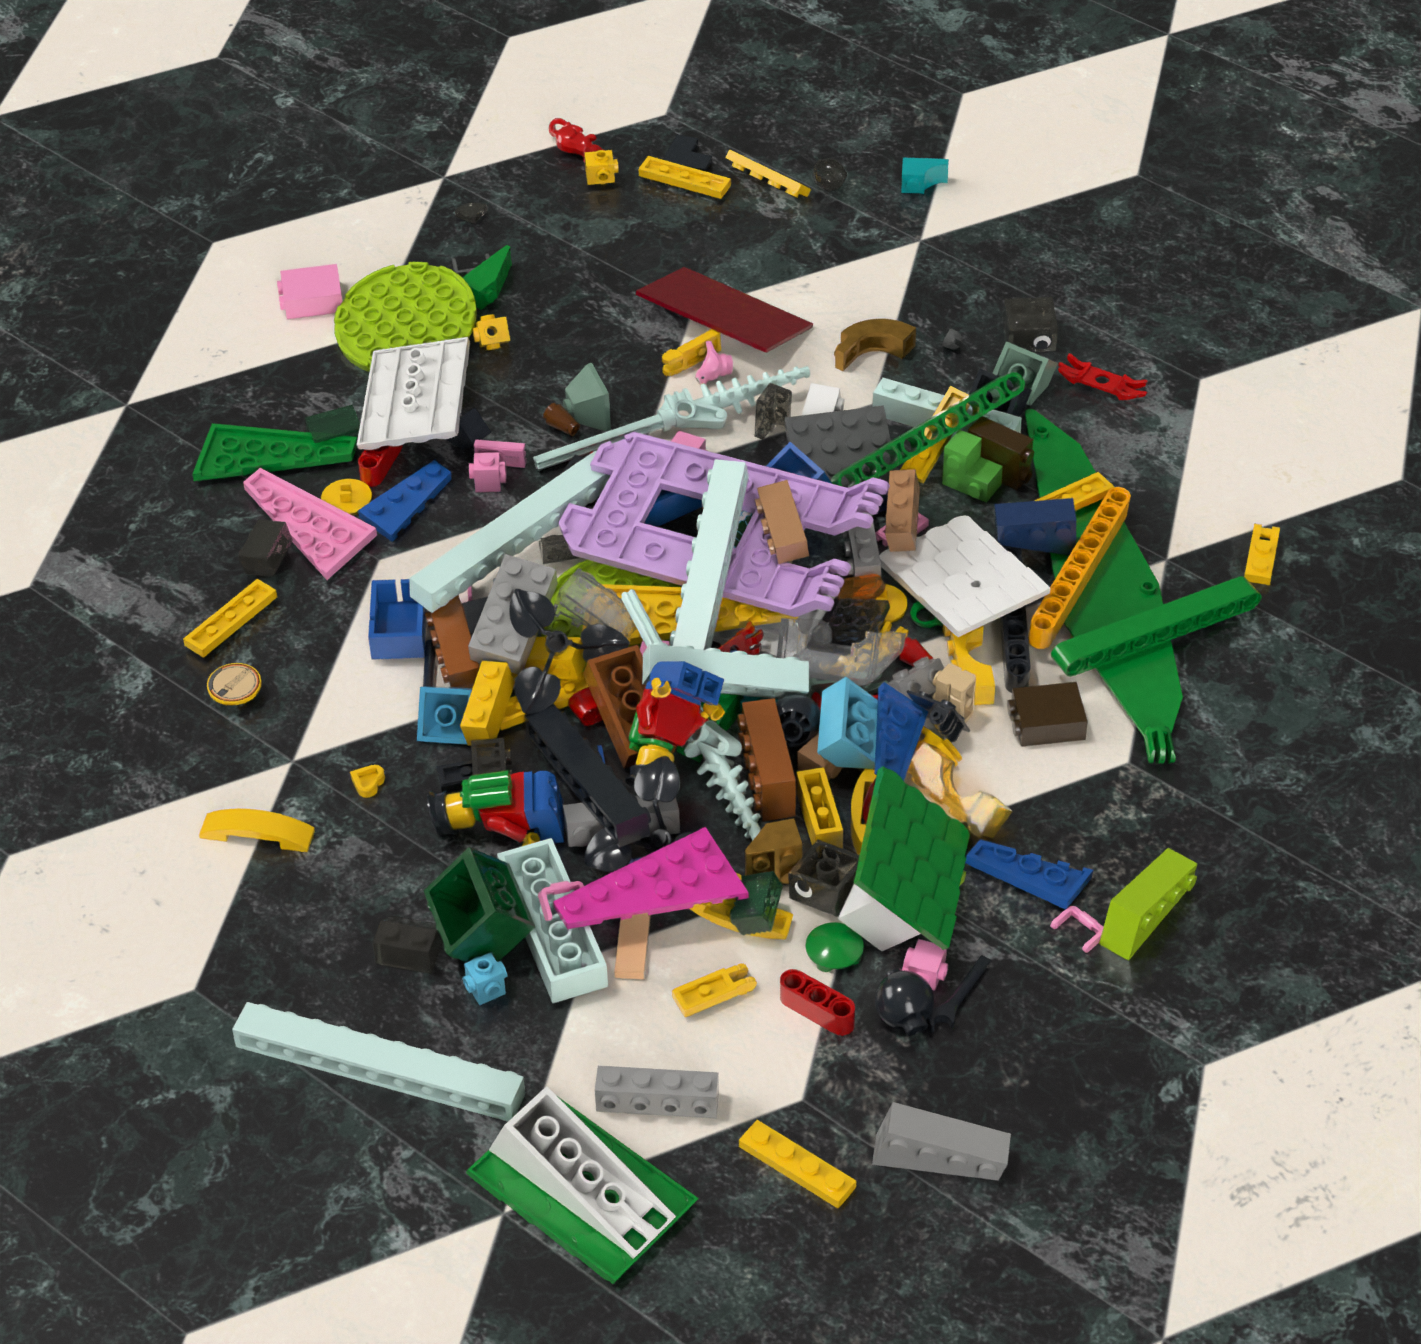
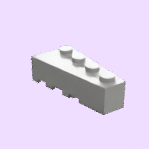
[872,1102,1011,1180]

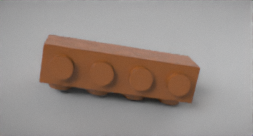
[425,594,480,688]

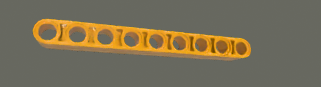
[1028,487,1131,649]

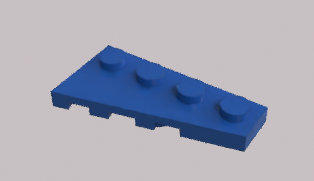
[358,460,452,542]

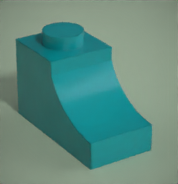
[901,157,949,194]

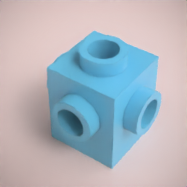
[462,952,507,1005]

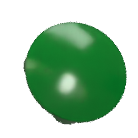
[805,922,863,972]

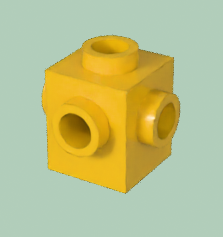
[584,150,619,185]
[472,314,510,350]

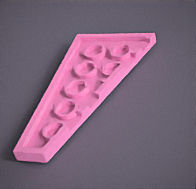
[243,468,377,580]

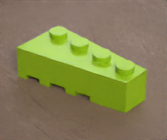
[1099,848,1197,961]

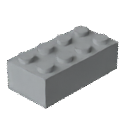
[468,554,558,674]

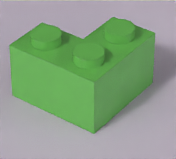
[942,429,1003,502]

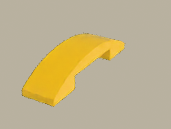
[851,768,877,857]
[199,808,315,852]
[689,898,793,939]

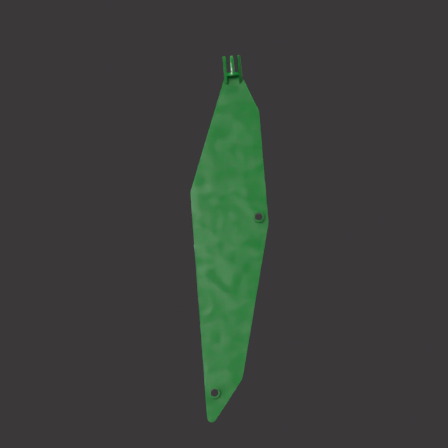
[1025,409,1183,764]

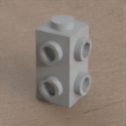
[887,657,944,701]

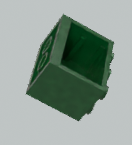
[423,847,535,962]

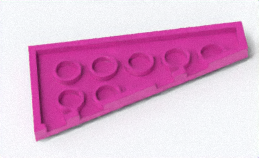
[553,827,749,929]

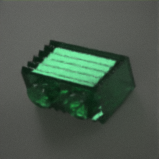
[730,871,783,936]

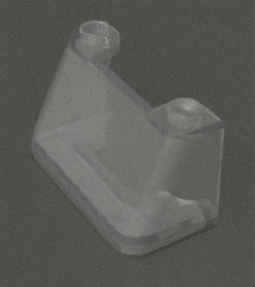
[776,618,906,686]

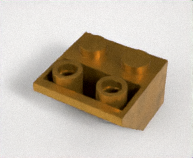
[745,818,802,891]

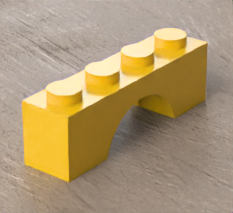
[943,624,995,705]

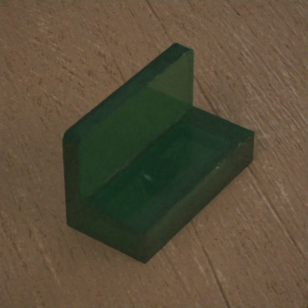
[305,404,360,443]

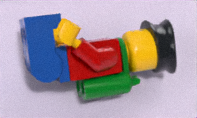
[625,661,725,789]
[427,770,564,846]

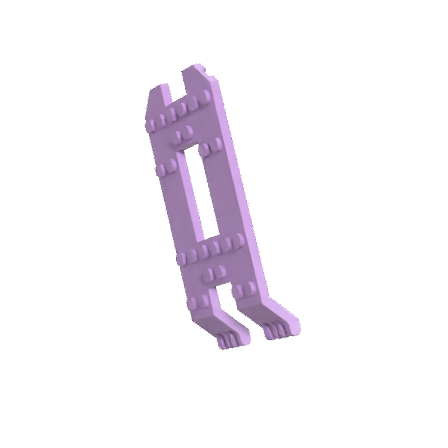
[559,432,890,617]

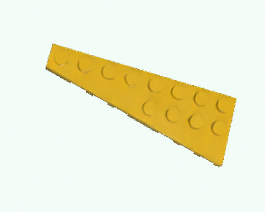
[582,584,799,645]

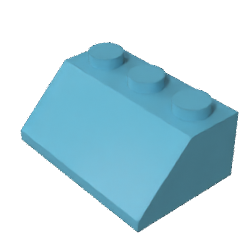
[817,677,878,769]

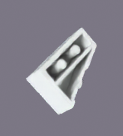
[802,383,844,415]

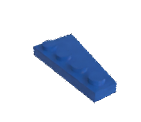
[874,682,929,781]
[965,840,1093,910]

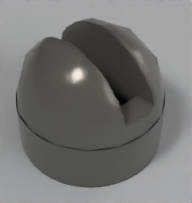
[942,328,963,350]

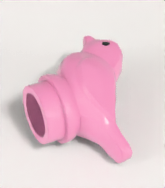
[695,341,733,384]

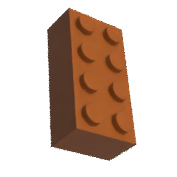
[583,645,677,769]
[738,698,796,821]

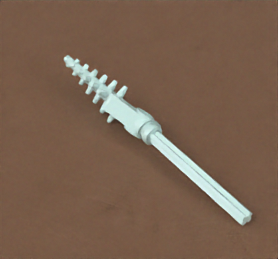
[533,366,810,471]
[621,589,761,841]

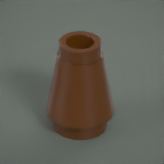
[543,403,580,436]

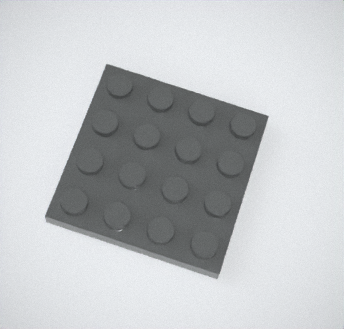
[784,405,897,488]

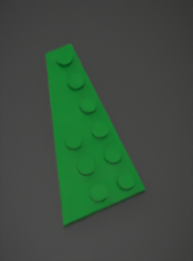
[192,423,357,481]

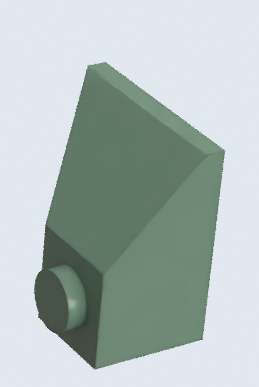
[993,341,1058,406]
[563,363,611,432]

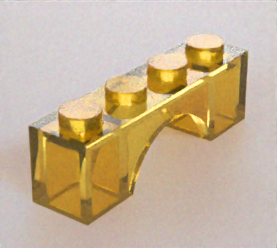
[908,742,1012,838]

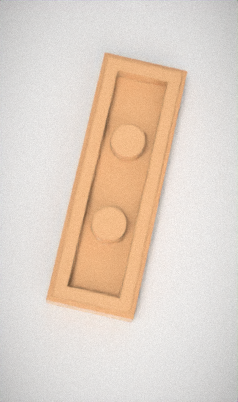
[614,913,651,979]

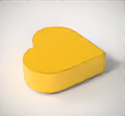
[350,765,385,798]

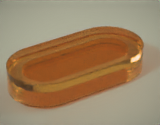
[836,574,885,604]

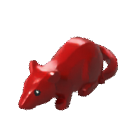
[549,118,605,163]

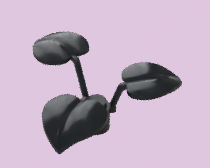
[509,589,630,714]
[585,757,693,873]

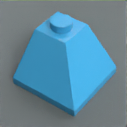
[417,686,472,744]

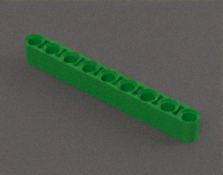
[831,372,1025,488]
[1051,576,1261,677]

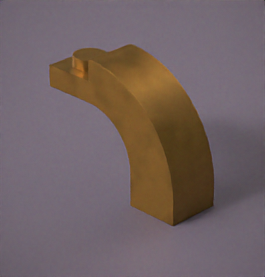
[834,319,916,371]

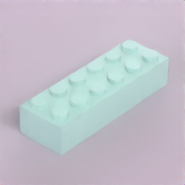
[497,838,608,1003]

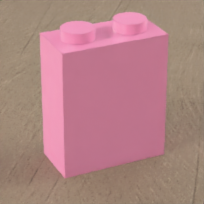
[277,264,342,319]

